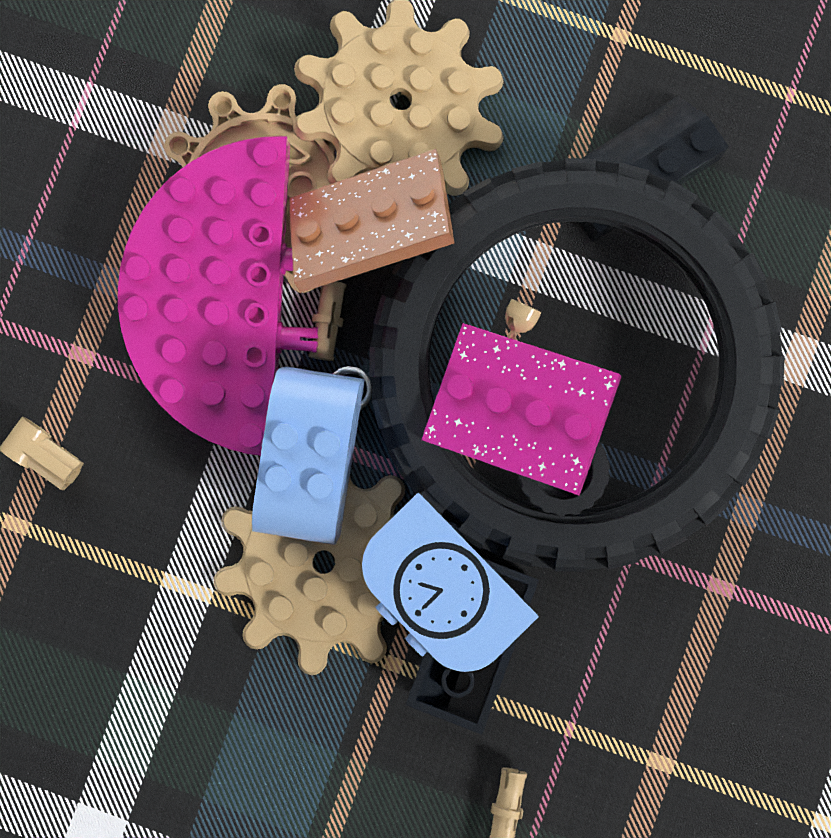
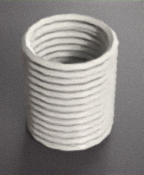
[333,366,372,410]

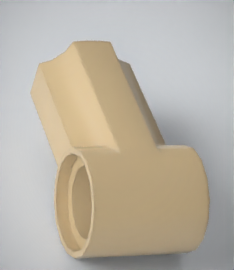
[0,417,84,490]

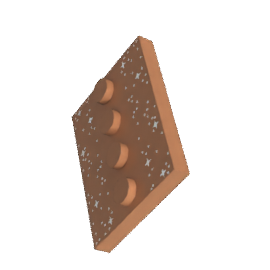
[289,149,454,293]

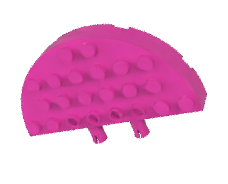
[118,136,318,456]

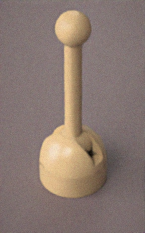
[505,298,541,340]

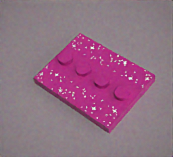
[422,323,621,496]

